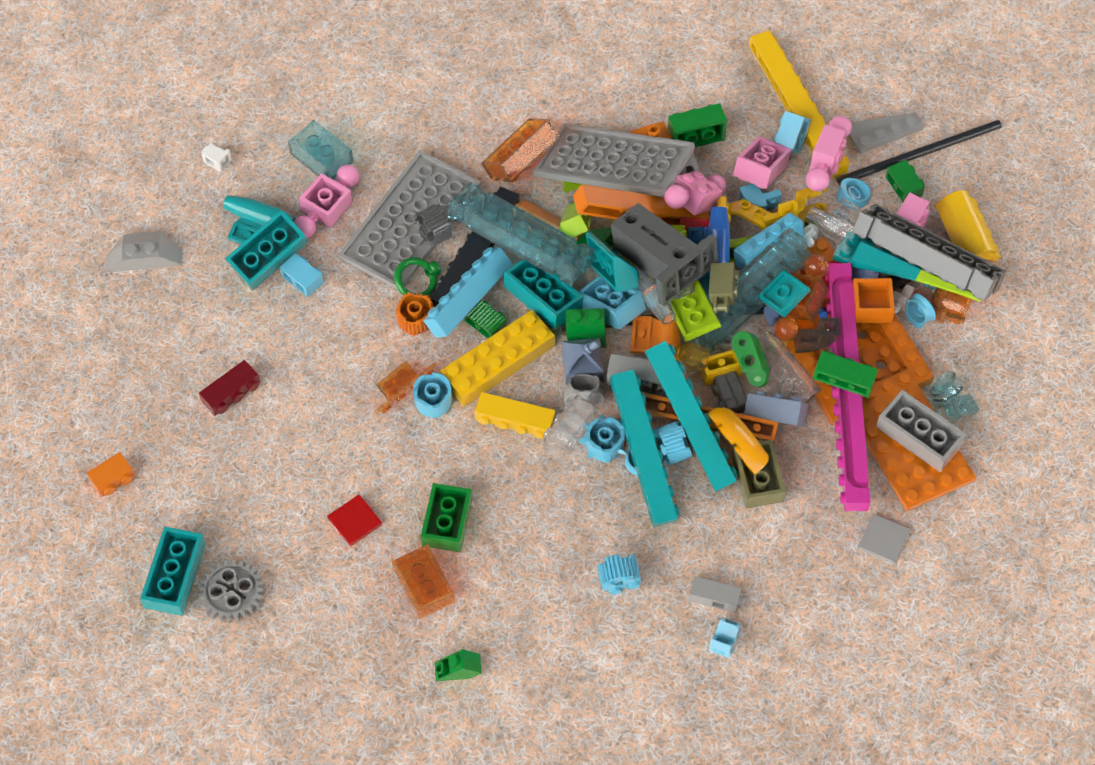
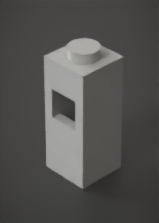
[689,576,744,613]

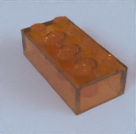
[481,118,560,182]

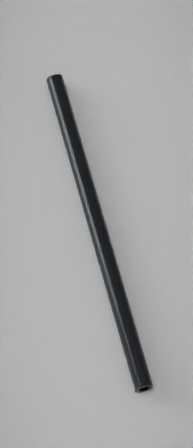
[836,120,1002,186]

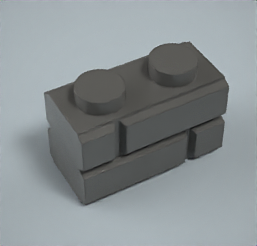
[711,371,747,413]

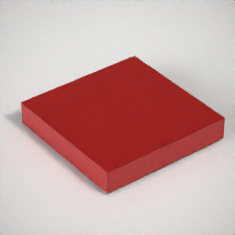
[327,494,383,547]

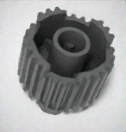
[413,204,455,247]

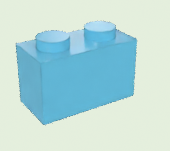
[774,111,811,154]
[279,253,323,297]

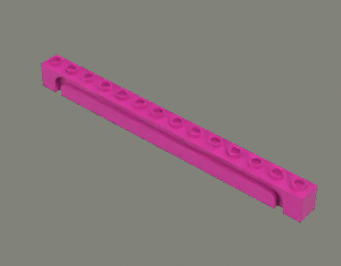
[823,263,871,511]

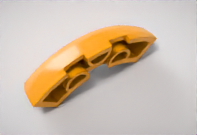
[707,408,769,474]

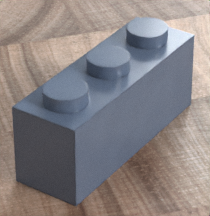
[744,391,809,427]

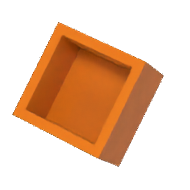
[853,278,895,323]

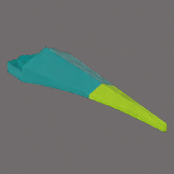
[832,231,981,301]

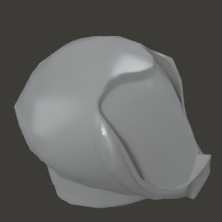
[562,374,606,409]

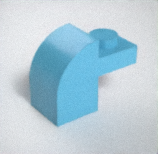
[738,184,782,211]
[709,617,742,658]

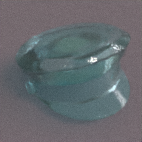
[929,371,964,404]

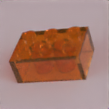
[391,544,455,620]

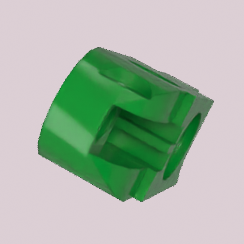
[731,331,770,388]

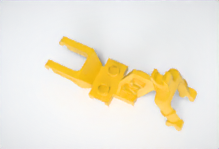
[715,186,828,231]

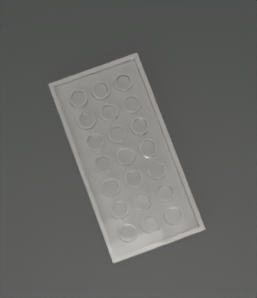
[533,123,695,197]
[338,150,481,290]

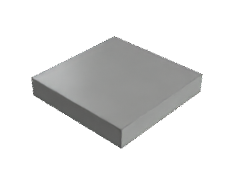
[858,514,910,565]

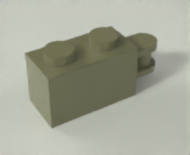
[709,262,739,313]

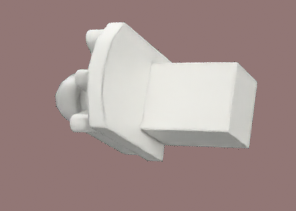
[798,224,818,247]
[893,284,915,313]

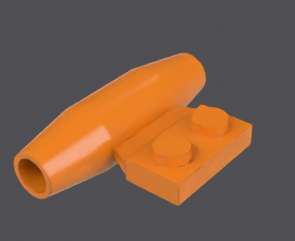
[630,304,682,362]

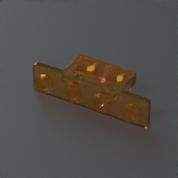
[374,361,437,414]

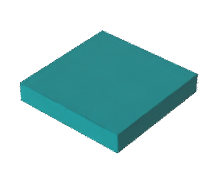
[757,270,811,317]

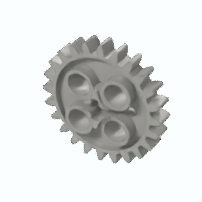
[198,559,265,623]

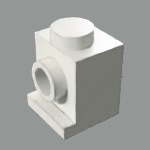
[202,143,232,172]

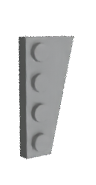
[849,113,924,154]

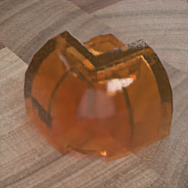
[931,287,972,325]

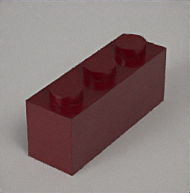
[199,360,261,416]

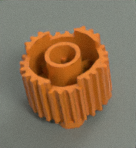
[396,292,434,336]

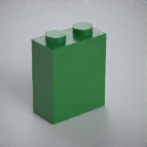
[566,308,606,348]

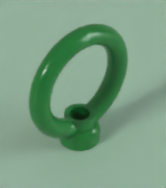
[394,257,441,297]

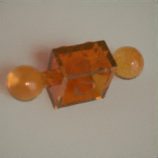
[775,254,828,342]

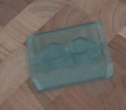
[288,120,354,180]

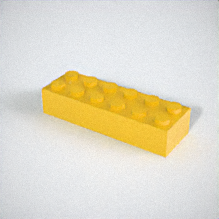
[440,310,555,407]

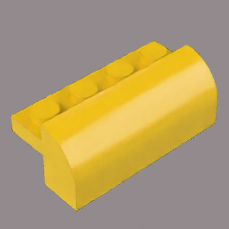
[935,190,1001,261]

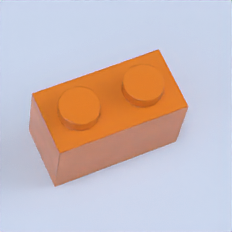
[86,452,135,497]

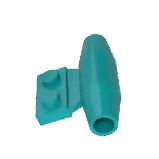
[223,195,296,244]

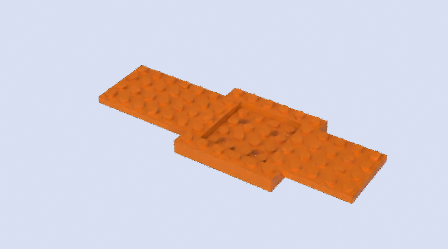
[760,237,976,512]

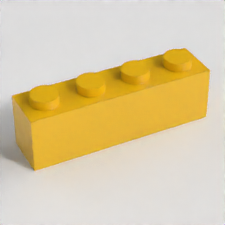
[475,392,556,439]

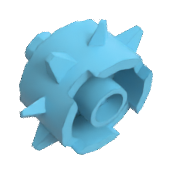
[578,415,627,463]

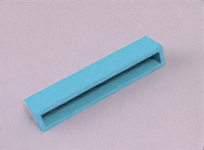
[423,247,512,338]

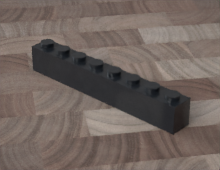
[429,186,520,307]

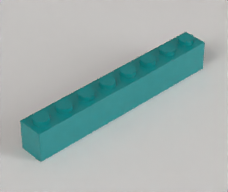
[645,341,738,493]
[610,369,680,528]

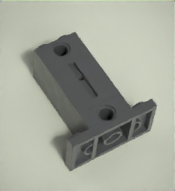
[611,203,718,307]

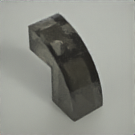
[794,318,840,353]

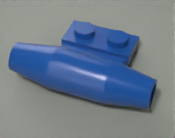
[688,207,730,276]

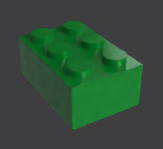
[668,103,727,147]
[421,483,473,553]

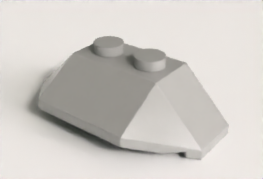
[107,231,181,272]

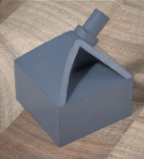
[561,338,604,385]

